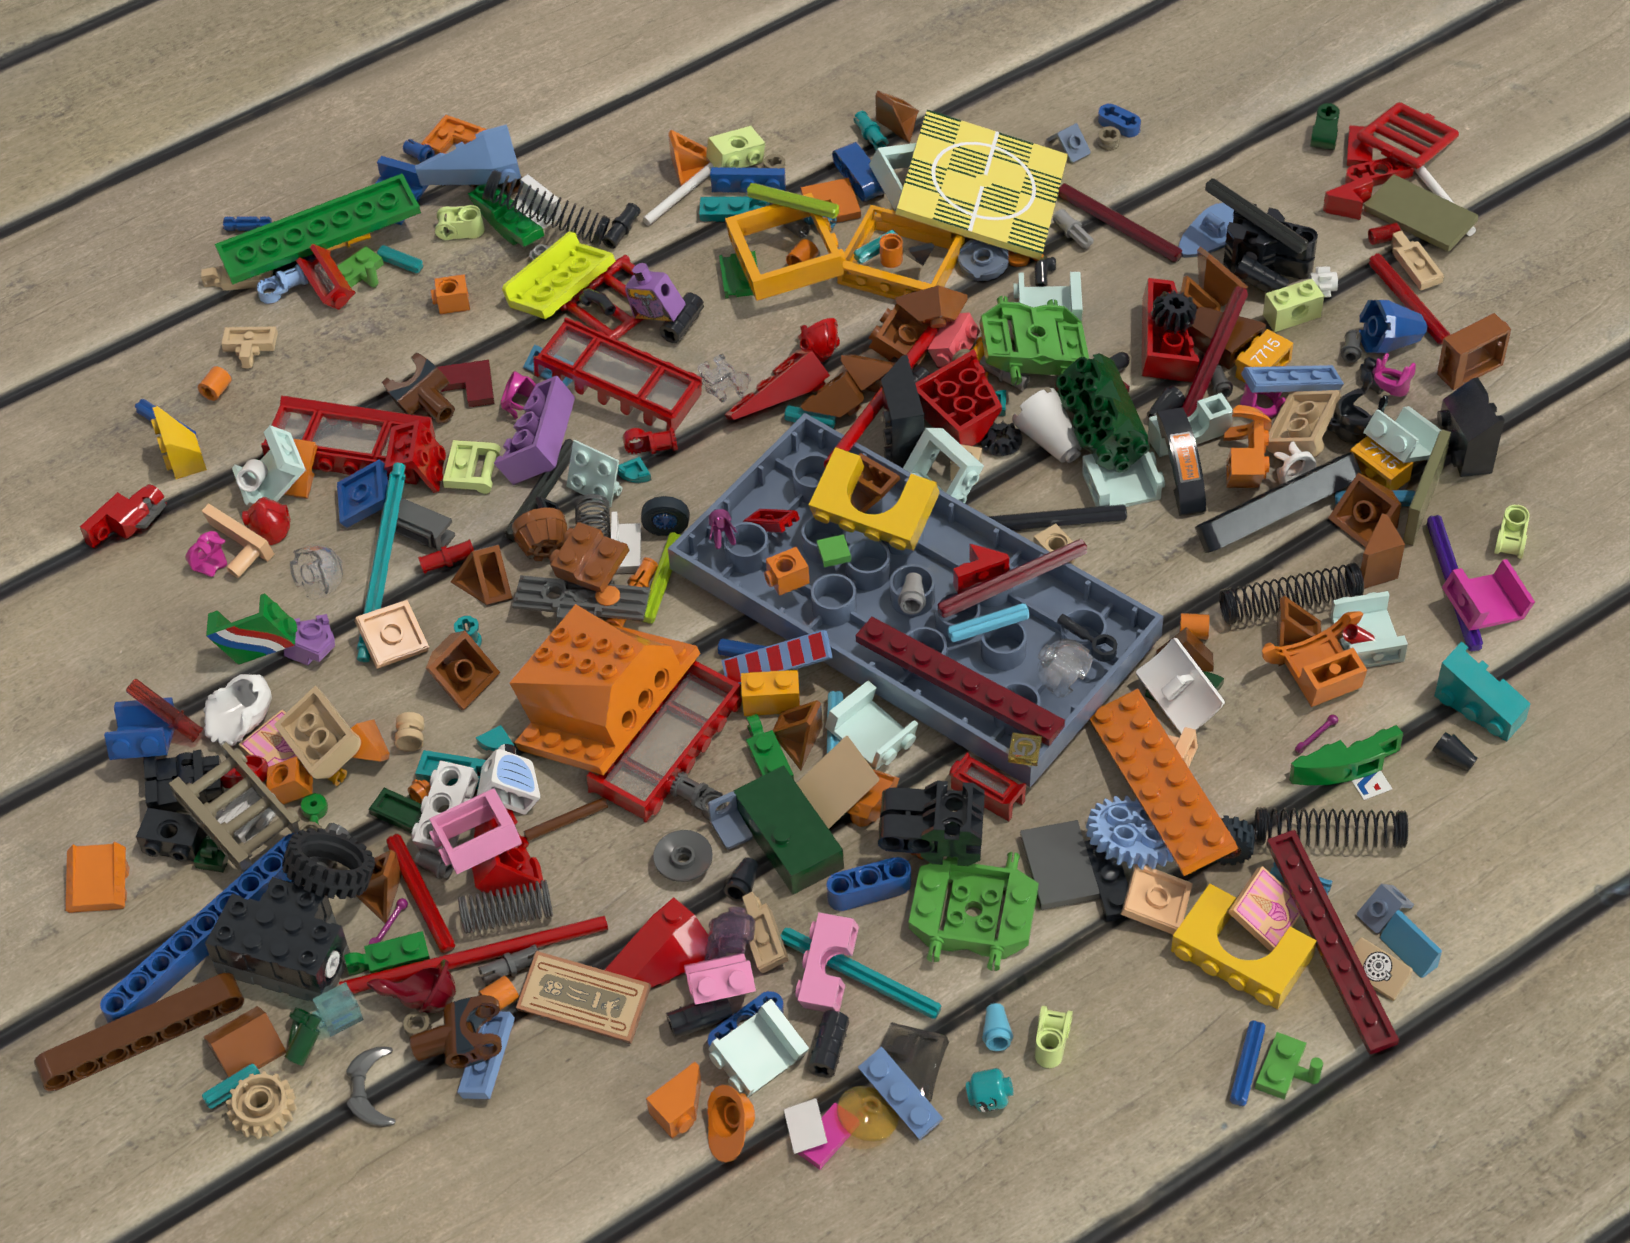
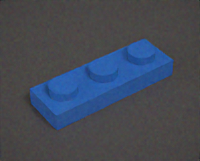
[710,167,786,193]

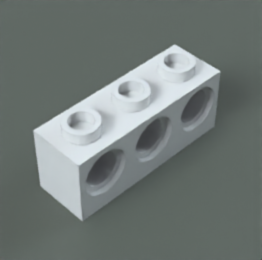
[412,761,479,856]

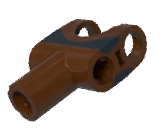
[382,352,455,424]
[410,995,502,1069]

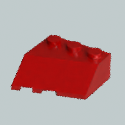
[915,349,1002,446]

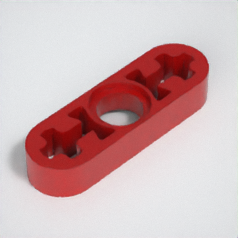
[1345,157,1415,186]

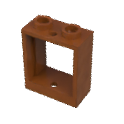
[1437,313,1511,390]

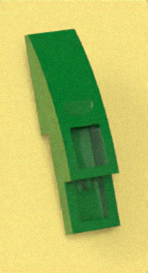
[468,184,545,247]
[1289,725,1403,785]

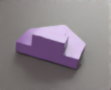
[284,614,335,666]

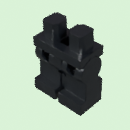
[144,749,224,812]

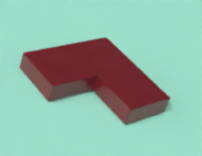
[438,359,495,407]

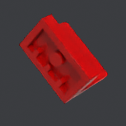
[384,420,446,493]

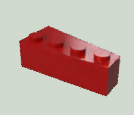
[1141,278,1200,382]

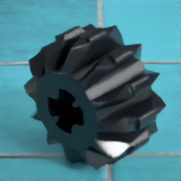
[1151,289,1197,334]

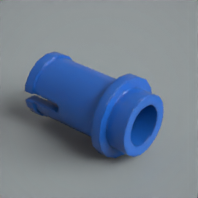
[403,139,434,163]

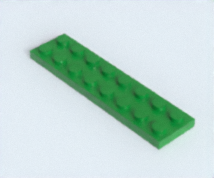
[215,173,421,285]

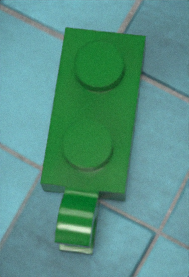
[746,714,794,779]
[344,931,430,975]

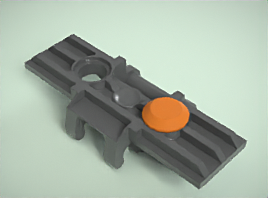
[512,575,651,626]

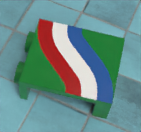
[206,593,297,665]

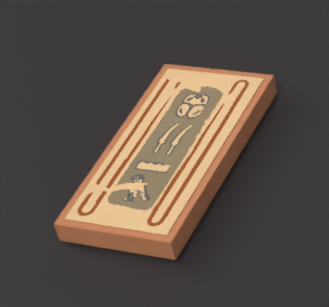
[516,951,651,1044]

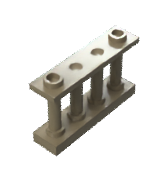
[169,742,300,874]

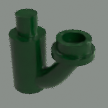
[284,1007,322,1066]

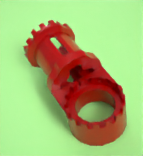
[622,427,678,455]

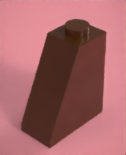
[1187,307,1266,370]

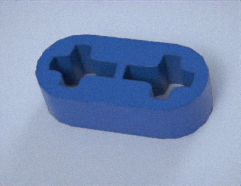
[1098,104,1141,137]

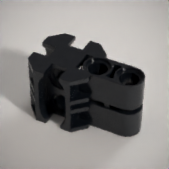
[1223,203,1318,279]
[877,780,985,866]

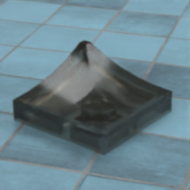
[880,1022,949,1103]

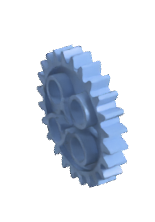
[1086,796,1174,870]

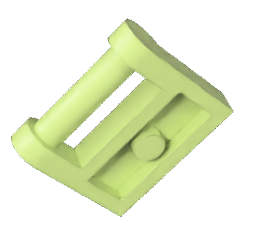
[443,440,501,494]

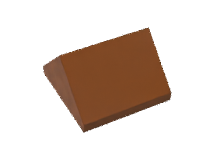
[1360,513,1405,589]
[204,1006,286,1077]

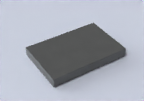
[1020,820,1100,910]

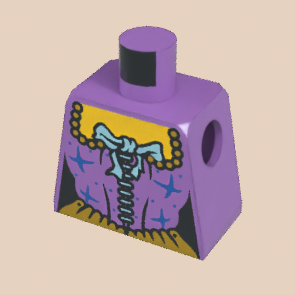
[625,263,686,321]

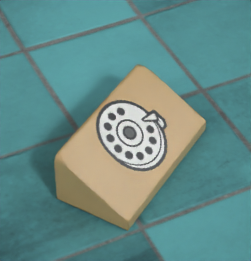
[1353,937,1413,1001]

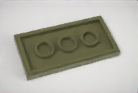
[1364,174,1478,252]
[1403,430,1451,546]

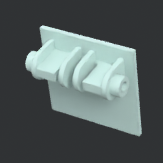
[566,440,623,507]

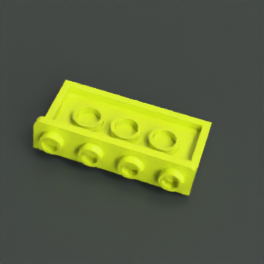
[502,232,616,319]

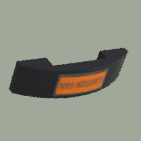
[1156,407,1207,516]

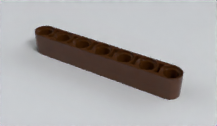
[34,973,244,1091]

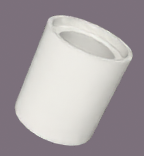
[236,459,267,492]

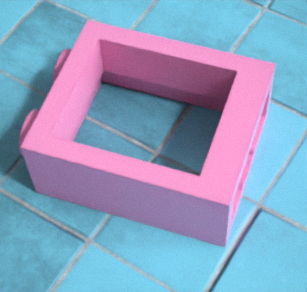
[429,788,522,874]

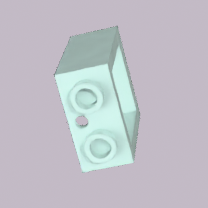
[869,143,917,210]
[903,428,984,503]

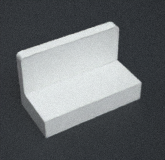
[513,174,562,229]
[611,512,642,574]

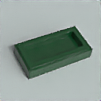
[368,787,422,833]

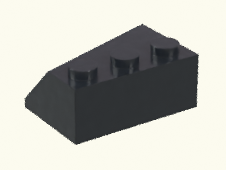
[881,355,924,468]
[1437,377,1505,477]

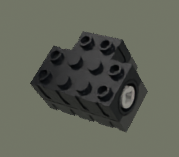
[205,877,350,1007]

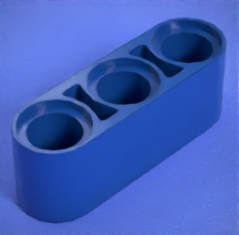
[832,142,885,202]
[827,857,911,911]

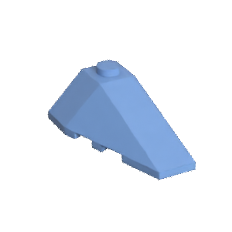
[415,124,521,185]

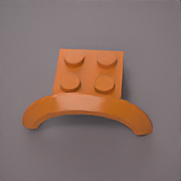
[1223,405,1272,488]
[1262,611,1367,707]

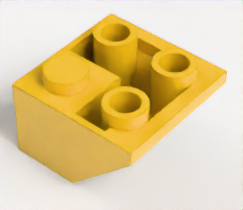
[151,406,207,479]

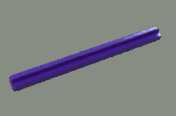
[1426,515,1483,652]

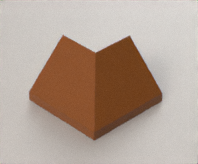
[1197,246,1248,306]
[840,354,896,392]
[1328,473,1401,547]

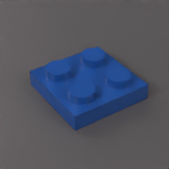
[337,459,388,528]

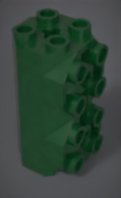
[1056,353,1150,472]

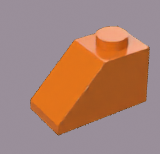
[646,1062,701,1138]

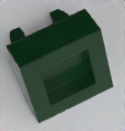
[193,836,229,873]

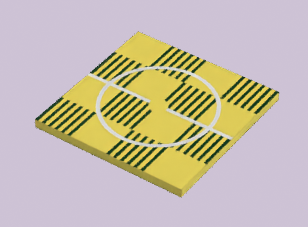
[895,110,1068,260]

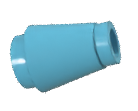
[982,1003,1013,1051]

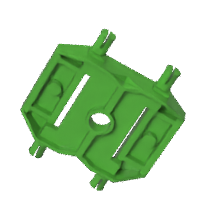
[979,296,1089,385]
[909,852,1039,971]

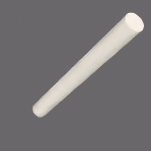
[642,163,714,226]
[1414,166,1476,236]

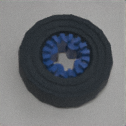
[641,496,690,536]

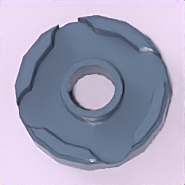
[958,239,1009,281]

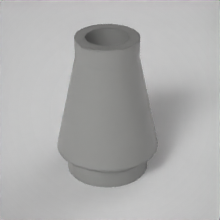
[898,573,926,614]

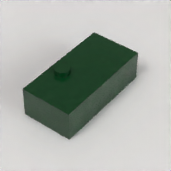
[733,765,844,895]

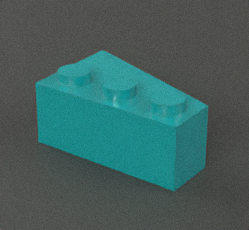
[1434,641,1531,742]

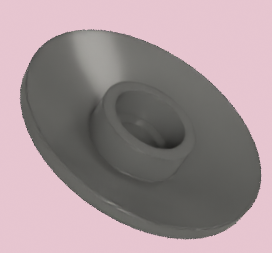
[653,830,713,882]

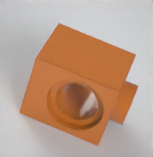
[431,274,470,314]
[764,547,810,596]
[266,756,313,804]

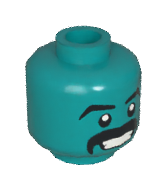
[966,1068,1014,1112]

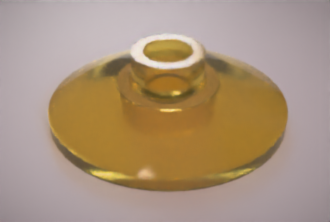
[837,1086,899,1142]

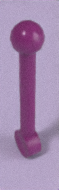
[1295,714,1338,754]
[369,898,408,945]

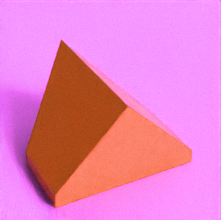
[668,130,711,187]
[351,719,390,762]

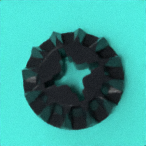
[980,420,1023,456]

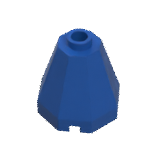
[1359,300,1427,353]

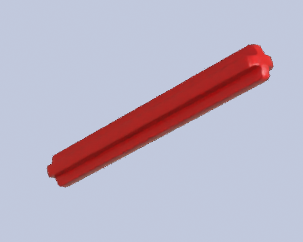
[1369,253,1450,345]
[386,834,455,953]

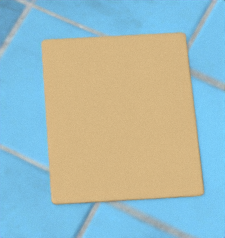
[797,736,880,829]

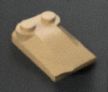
[1266,390,1341,458]
[274,685,361,779]

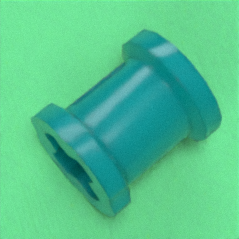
[454,616,482,647]

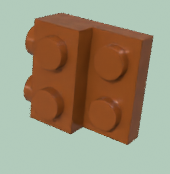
[869,303,939,368]
[550,522,630,593]

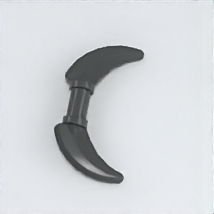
[346,1047,396,1126]

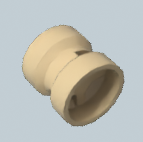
[395,712,425,752]

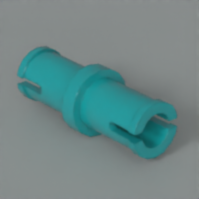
[853,111,889,150]

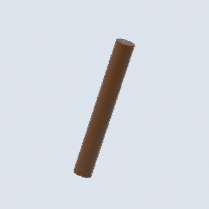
[523,797,608,842]

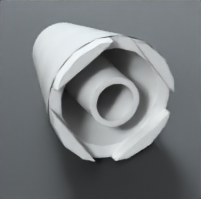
[1012,388,1082,463]

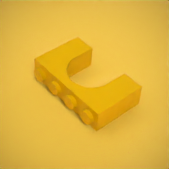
[809,447,940,551]
[1171,883,1317,1010]

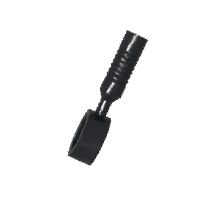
[1057,614,1118,662]

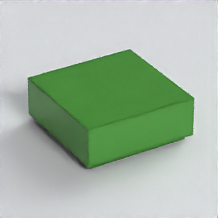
[817,534,851,567]

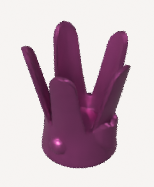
[708,509,738,549]

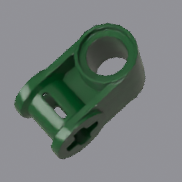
[1310,103,1340,150]

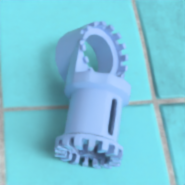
[257,264,308,304]

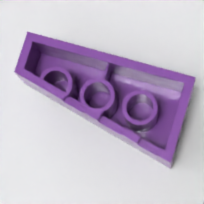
[494,376,575,485]

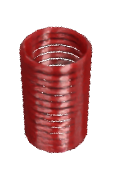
[1368,222,1401,245]
[1342,623,1375,644]

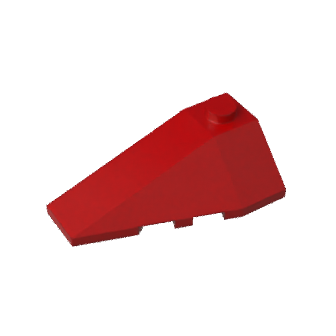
[724,350,830,420]
[472,808,543,898]
[605,897,718,988]

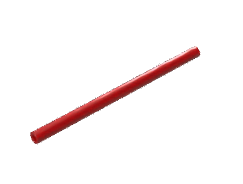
[823,325,938,468]
[339,915,608,996]

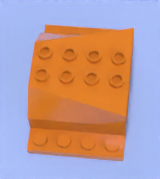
[509,604,701,775]

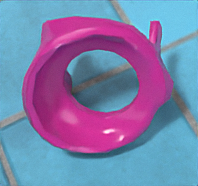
[1372,353,1416,397]
[501,371,536,419]
[1240,384,1286,419]
[185,531,227,577]

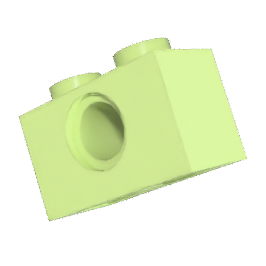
[706,126,765,168]
[1263,279,1324,332]

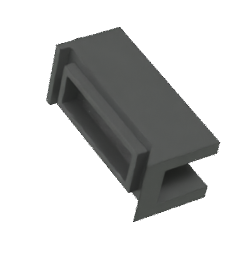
[395,498,455,551]

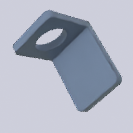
[1046,123,1091,163]
[708,792,752,850]
[1357,884,1414,933]

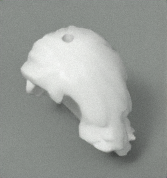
[204,674,272,747]

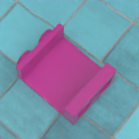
[1442,559,1535,631]

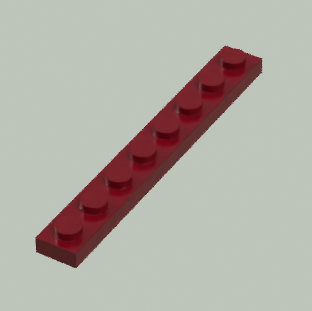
[855,616,1065,746]
[1266,830,1399,1055]

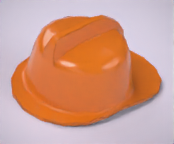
[708,1084,755,1162]

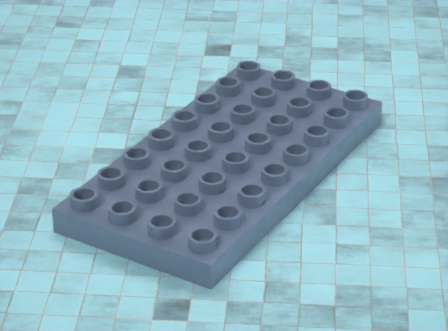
[668,413,1163,787]

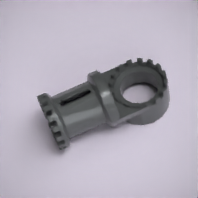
[670,772,727,820]

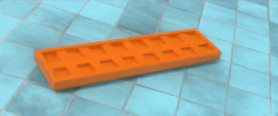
[1089,689,1238,876]

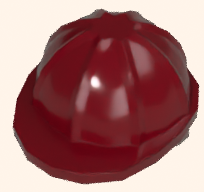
[367,959,456,1014]

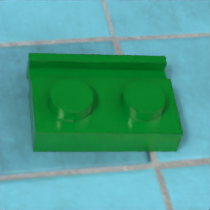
[719,251,758,299]

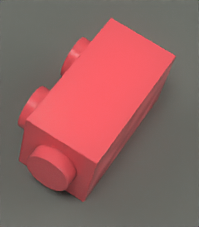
[927,312,980,369]

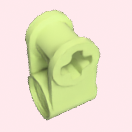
[435,205,485,240]
[1494,505,1530,559]
[1035,1005,1073,1068]

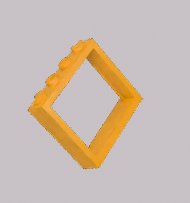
[725,193,846,301]
[837,205,965,300]

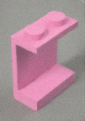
[684,953,756,1005]

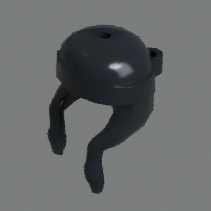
[1327,372,1389,444]

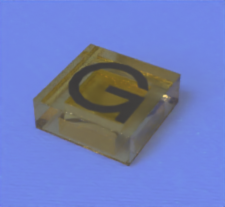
[1008,733,1042,766]

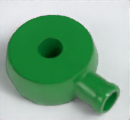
[301,793,328,825]

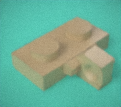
[221,327,278,368]

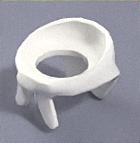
[1274,441,1316,485]

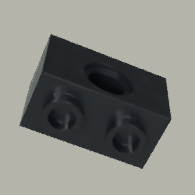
[136,808,208,861]

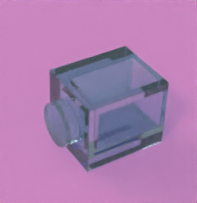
[312,982,364,1037]

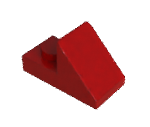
[1323,175,1374,220]
[953,544,1010,594]

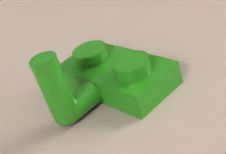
[329,246,384,288]
[1255,1032,1323,1100]

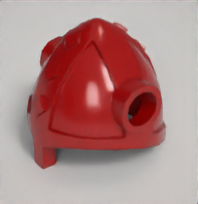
[797,318,840,362]
[242,497,291,546]

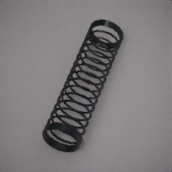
[482,170,610,247]
[1219,562,1364,625]
[1254,807,1408,848]

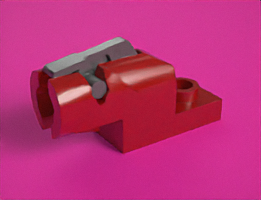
[79,484,167,548]

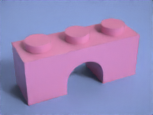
[795,912,859,1012]

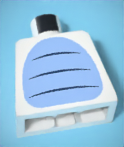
[477,744,540,815]

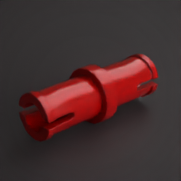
[418,539,474,574]

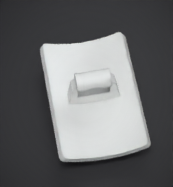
[1136,638,1225,734]

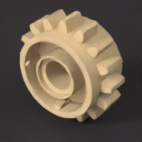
[226,1072,297,1140]

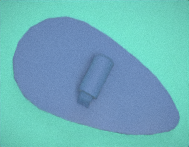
[1179,203,1234,257]

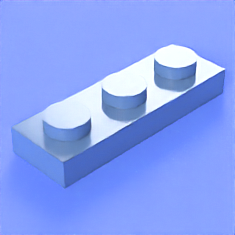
[458,1012,515,1099]
[858,1046,944,1140]

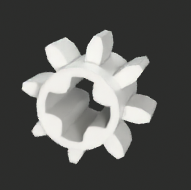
[1309,266,1338,297]

